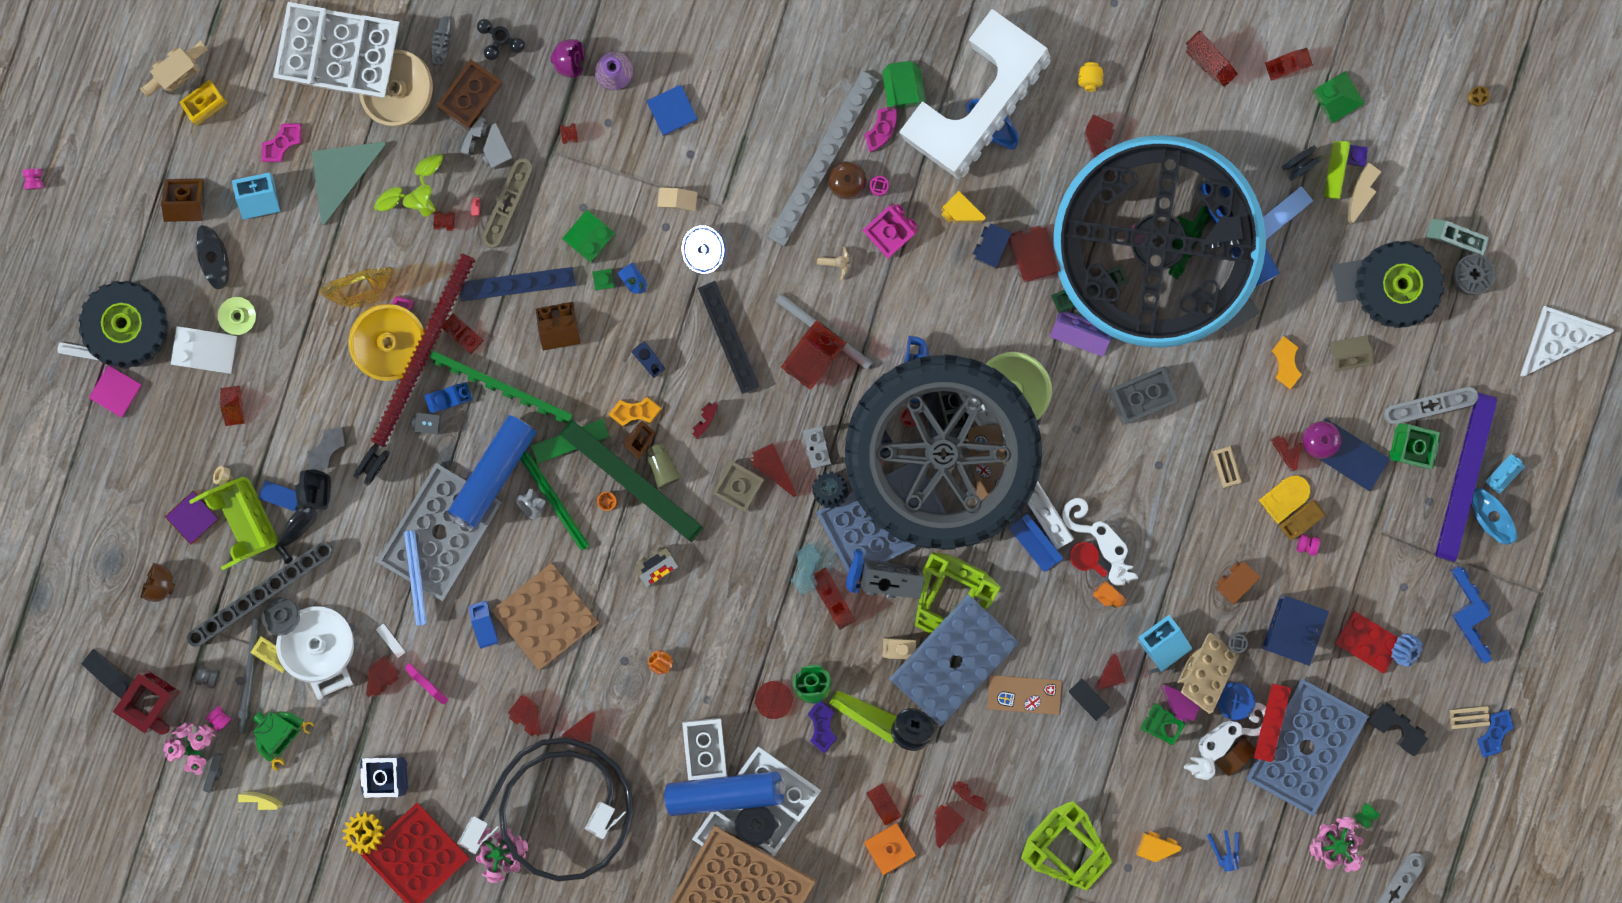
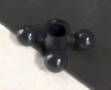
[477,19,525,60]

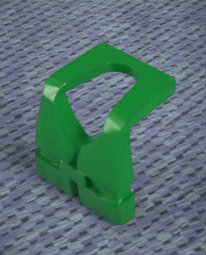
[1140,703,1185,745]

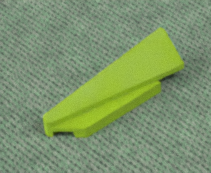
[829,691,897,744]

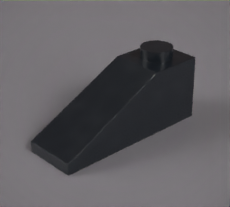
[81,649,134,699]

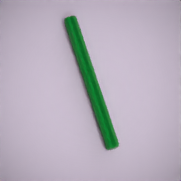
[520,452,589,551]

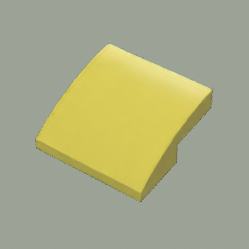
[238,791,282,810]

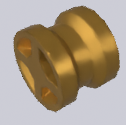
[1468,86,1490,106]

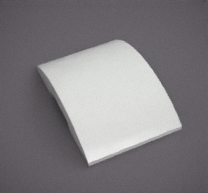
[273,2,400,98]
[692,746,821,856]

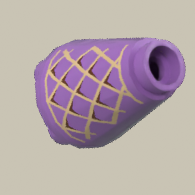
[595,52,633,91]

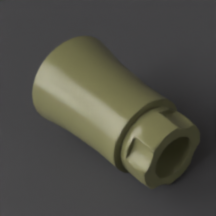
[646,443,682,489]

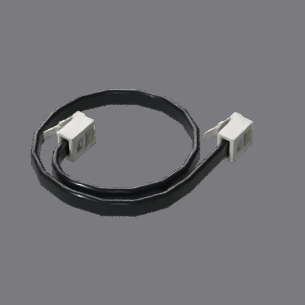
[457,737,634,882]

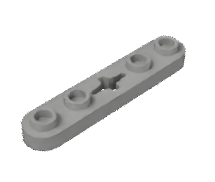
[1384,387,1478,424]
[1376,852,1425,903]

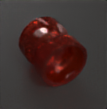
[433,211,455,231]

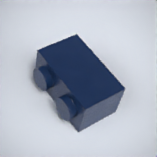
[973,223,1012,268]

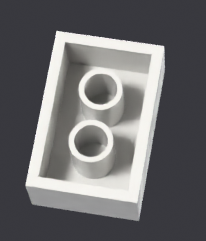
[682,718,727,781]

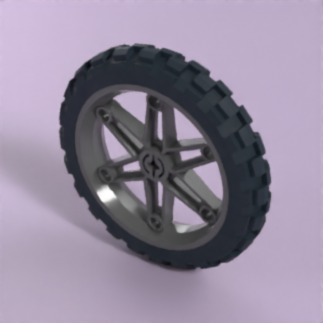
[845,354,1042,550]

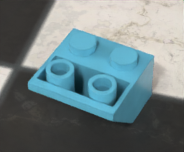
[232,172,281,220]
[1138,615,1192,672]

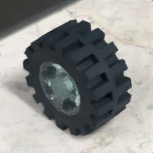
[812,471,848,509]

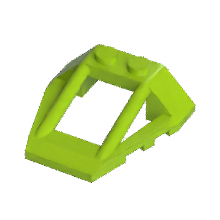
[915,552,1001,634]
[1021,801,1112,891]

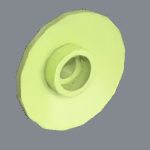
[218,297,256,335]

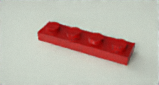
[1254,683,1291,763]

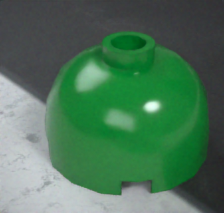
[792,665,832,704]

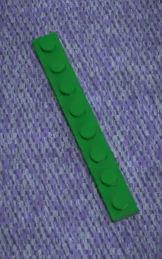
[429,351,573,424]

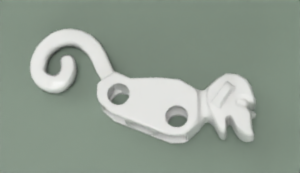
[1062,498,1138,586]
[1184,702,1266,780]

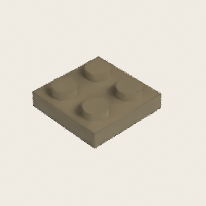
[712,461,764,512]

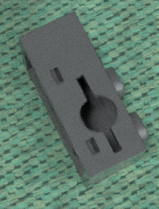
[1108,366,1179,425]
[858,559,925,599]

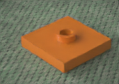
[864,822,916,875]

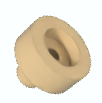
[213,466,233,485]

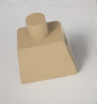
[883,638,920,659]

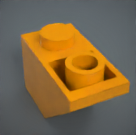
[1136,831,1182,862]

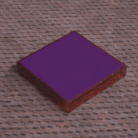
[165,491,220,545]

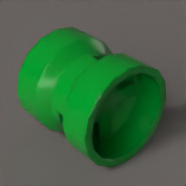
[1353,803,1380,829]

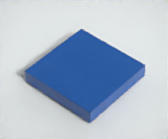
[647,85,697,136]

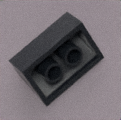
[922,391,973,440]

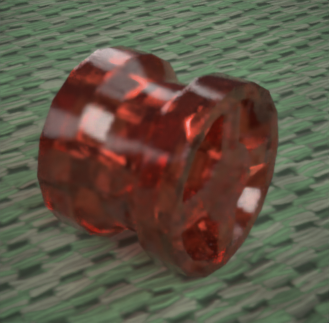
[560,123,578,144]

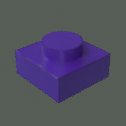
[1347,145,1368,167]

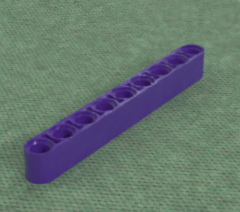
[1435,392,1497,562]

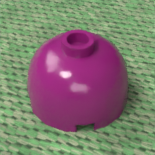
[550,39,584,78]
[1302,421,1341,459]

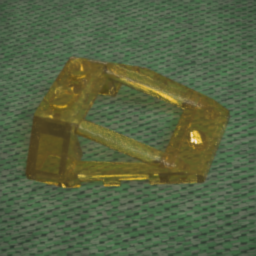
[318,267,395,309]

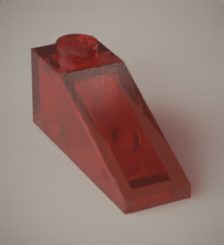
[1186,30,1238,88]
[750,443,797,497]
[809,567,856,630]

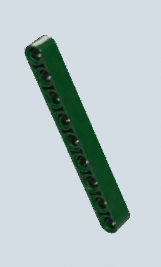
[560,420,704,543]

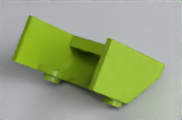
[189,477,278,570]

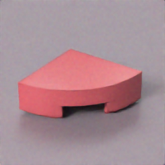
[471,197,481,217]

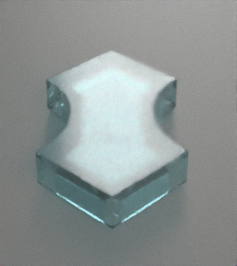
[791,542,822,596]

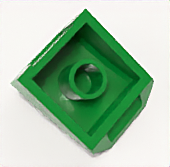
[882,61,926,111]
[1389,423,1440,470]

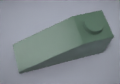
[1426,219,1489,255]

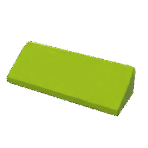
[1323,141,1350,200]

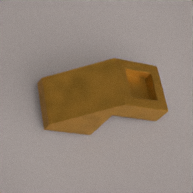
[1279,499,1326,541]

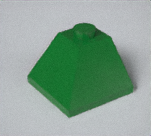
[1312,71,1365,123]

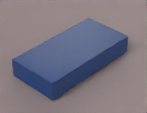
[259,480,298,511]

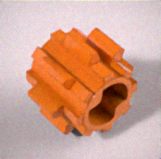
[648,650,673,675]

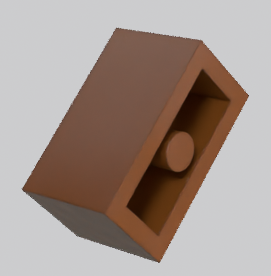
[1215,561,1260,605]

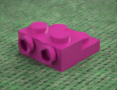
[863,203,918,258]

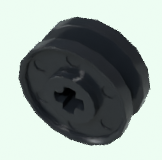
[1281,145,1324,181]
[353,443,390,486]
[891,708,934,751]
[735,807,776,846]

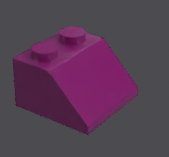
[1161,684,1199,723]

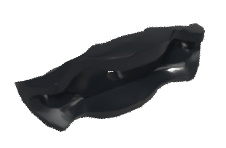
[196,225,229,289]

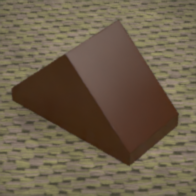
[622,421,656,459]
[1215,736,1256,776]

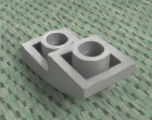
[461,118,488,156]

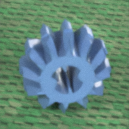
[1391,633,1423,667]

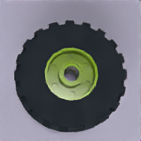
[1355,241,1445,328]
[78,281,168,369]

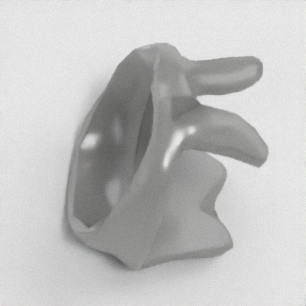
[516,489,546,519]

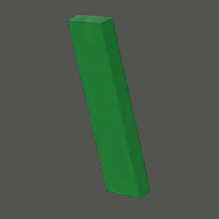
[531,419,610,464]

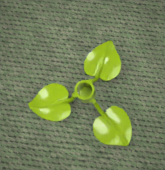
[374,154,444,217]

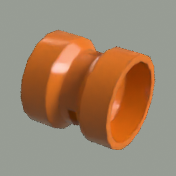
[597,492,617,511]

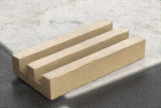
[1212,446,1242,488]
[1449,706,1490,729]

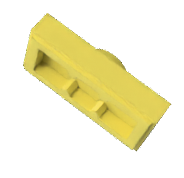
[250,636,285,673]

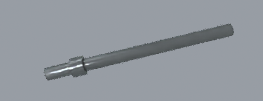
[238,618,261,734]

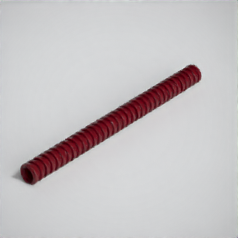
[370,253,476,447]

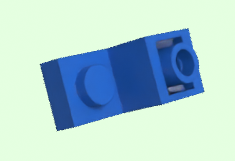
[424,382,472,414]
[468,601,498,649]

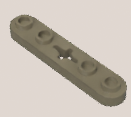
[482,158,533,248]

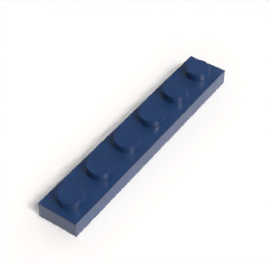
[460,267,576,302]

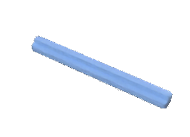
[404,530,427,626]

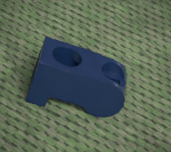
[631,341,666,378]

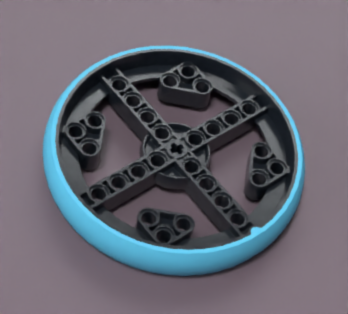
[1053,135,1266,348]

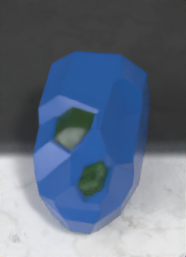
[618,262,647,294]

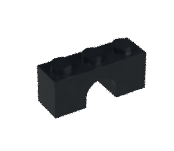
[1367,702,1428,757]

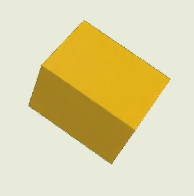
[179,79,228,126]

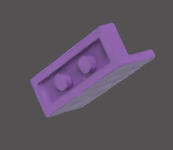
[1050,311,1111,356]

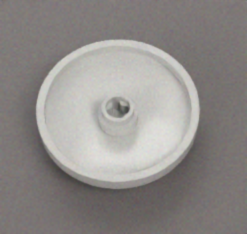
[276,607,354,683]

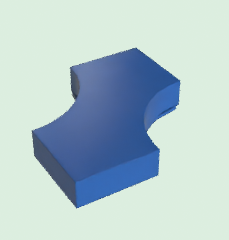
[1477,709,1514,758]

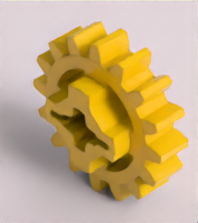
[342,812,385,855]

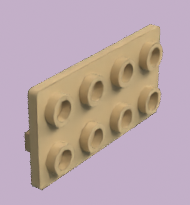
[1177,633,1239,714]

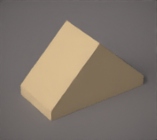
[657,188,698,211]

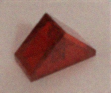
[220,386,245,426]
[1095,653,1126,690]
[562,711,595,742]

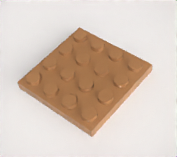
[491,563,599,670]

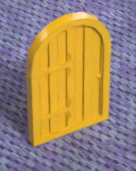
[1259,475,1310,524]

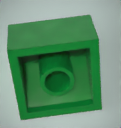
[562,209,616,263]

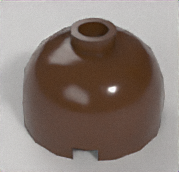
[828,161,867,200]
[140,563,175,602]

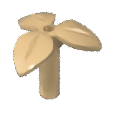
[817,247,849,280]

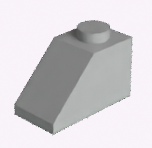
[482,123,513,169]

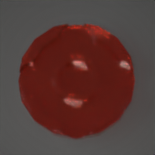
[755,681,793,719]

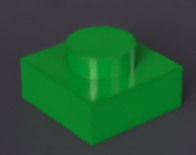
[592,269,614,291]

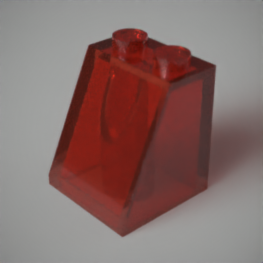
[1009,225,1061,283]
[781,320,847,390]

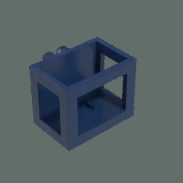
[1261,595,1329,666]

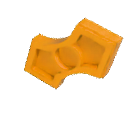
[1271,336,1302,390]
[608,397,662,427]

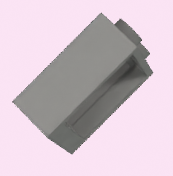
[803,426,831,468]

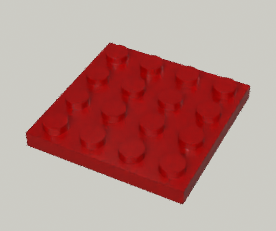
[361,802,470,903]

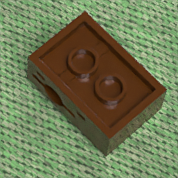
[437,59,503,131]

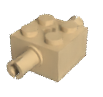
[140,40,208,98]

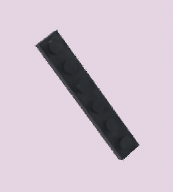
[698,281,760,394]

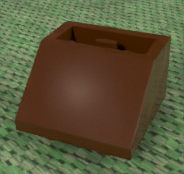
[536,302,581,351]

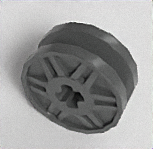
[1452,254,1495,295]

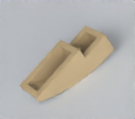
[1348,163,1381,224]

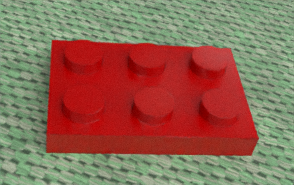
[1334,611,1398,674]

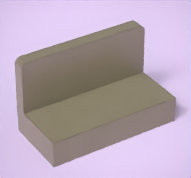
[1330,336,1373,372]

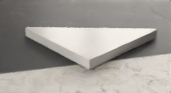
[1520,306,1614,377]

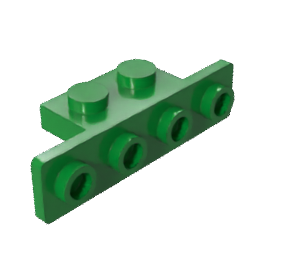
[1168,206,1211,280]

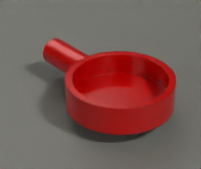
[1070,542,1108,578]

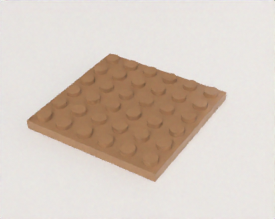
[670,824,816,903]

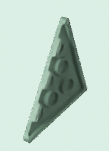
[312,142,386,225]

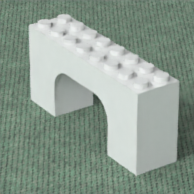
[899,9,1051,180]

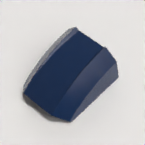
[360,757,409,797]

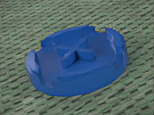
[1217,682,1255,721]

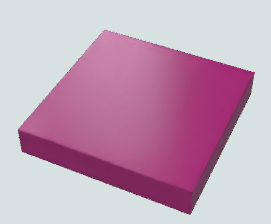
[89,365,142,418]

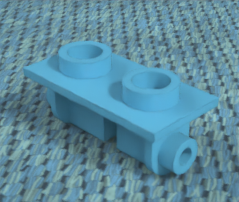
[1485,454,1525,494]

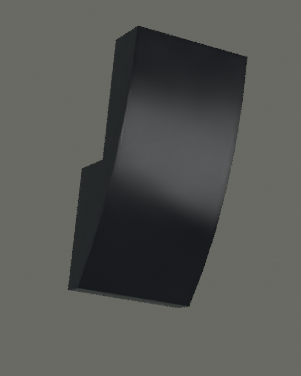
[1068,679,1110,721]

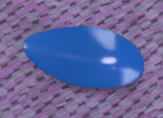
[846,549,864,594]

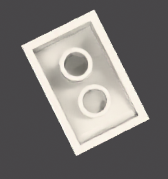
[171,326,237,374]

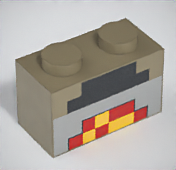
[634,546,679,588]

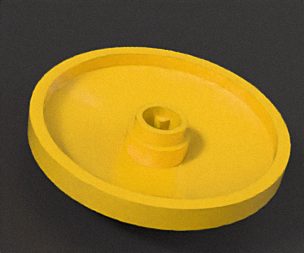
[348,304,424,381]

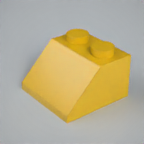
[941,191,986,223]

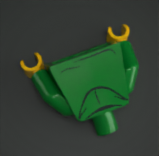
[253,711,314,770]

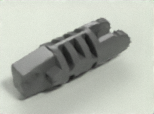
[431,16,451,66]

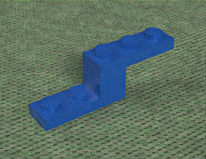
[1450,566,1492,664]

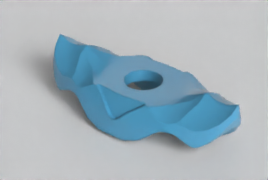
[1471,488,1517,545]

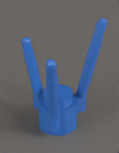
[1207,830,1240,871]

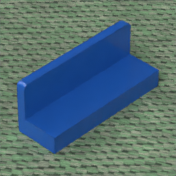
[1009,513,1063,572]

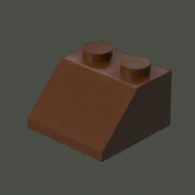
[161,178,204,222]

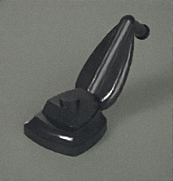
[275,469,331,564]

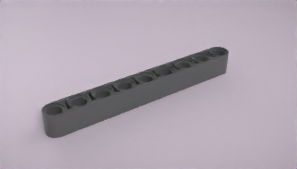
[187,542,334,647]

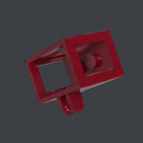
[113,670,180,735]

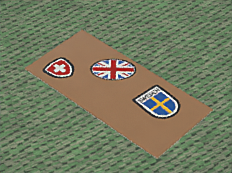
[968,423,1006,498]
[987,675,1062,715]

